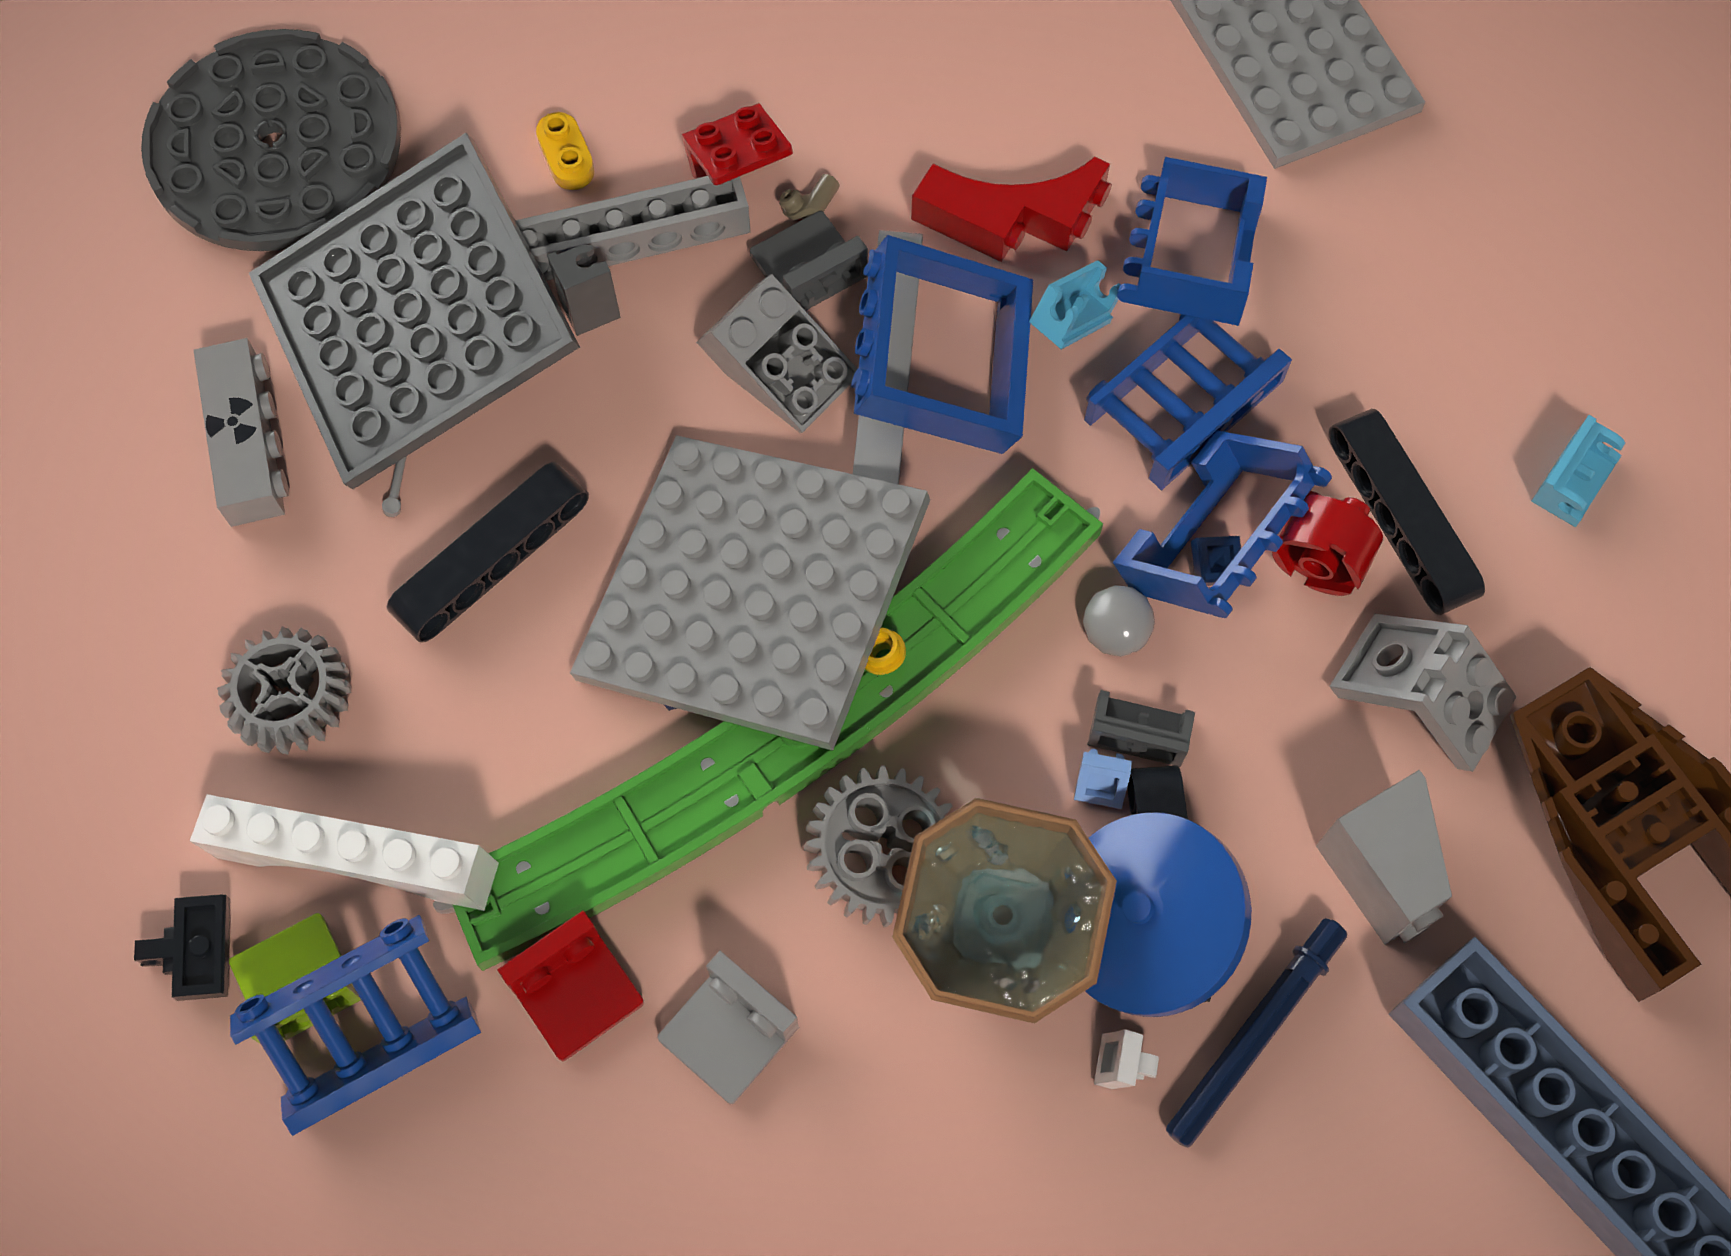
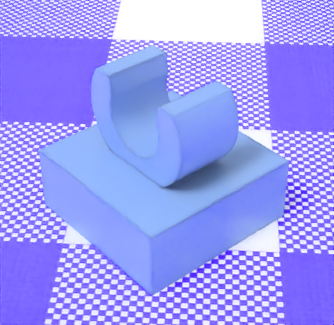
[1074,749,1132,809]

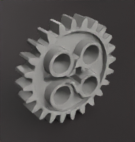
[804,766,953,927]

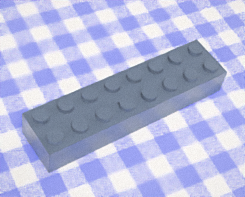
[1389,937,1731,1256]

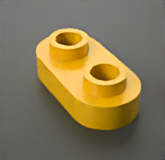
[536,112,595,190]

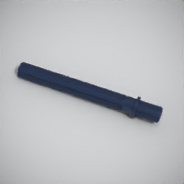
[1166,918,1348,1148]

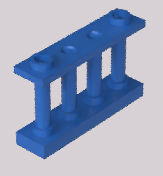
[1084,314,1292,490]
[230,915,481,1136]

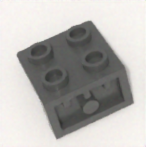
[750,211,868,311]

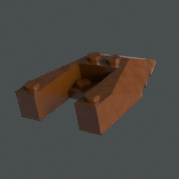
[1510,667,1731,1002]

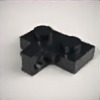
[134,894,230,1001]

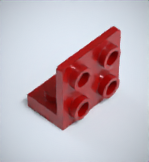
[681,103,793,185]
[497,910,644,1062]

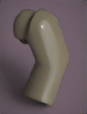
[779,174,840,220]

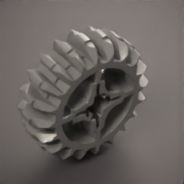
[217,626,352,755]

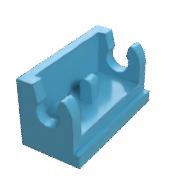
[1029,260,1121,350]
[1531,415,1626,527]

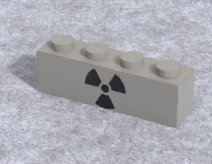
[194,338,289,527]

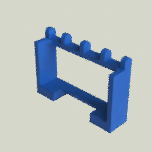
[1117,157,1267,326]
[1113,430,1332,618]

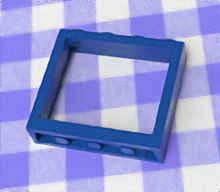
[851,235,1033,454]

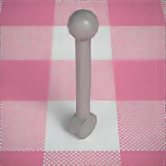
[382,456,407,517]

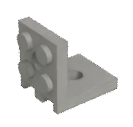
[1329,614,1517,772]

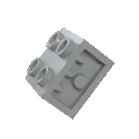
[657,951,799,1104]

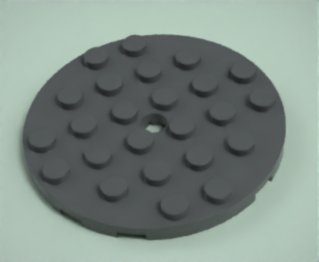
[141,29,401,251]

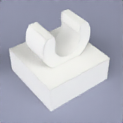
[1094,1029,1159,1089]

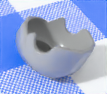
[1083,585,1155,657]

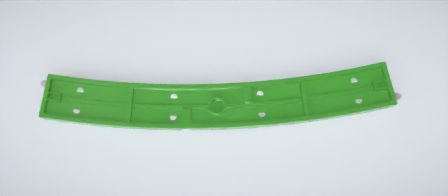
[433,468,1103,971]

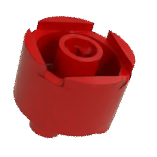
[1272,491,1383,596]

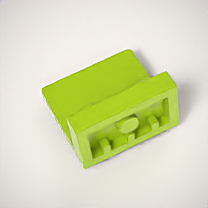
[229,913,361,1043]

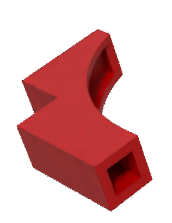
[911,157,1112,262]

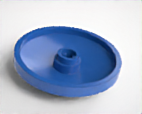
[1053,813,1252,1017]

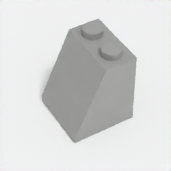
[1316,770,1452,945]

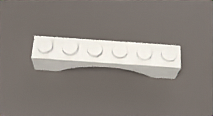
[190,794,499,911]

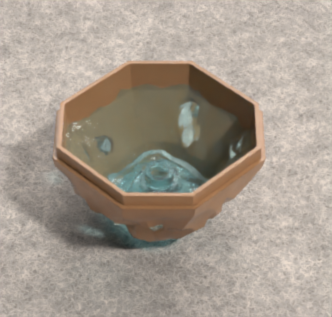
[892,798,1117,1024]

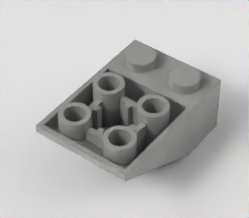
[696,274,857,433]

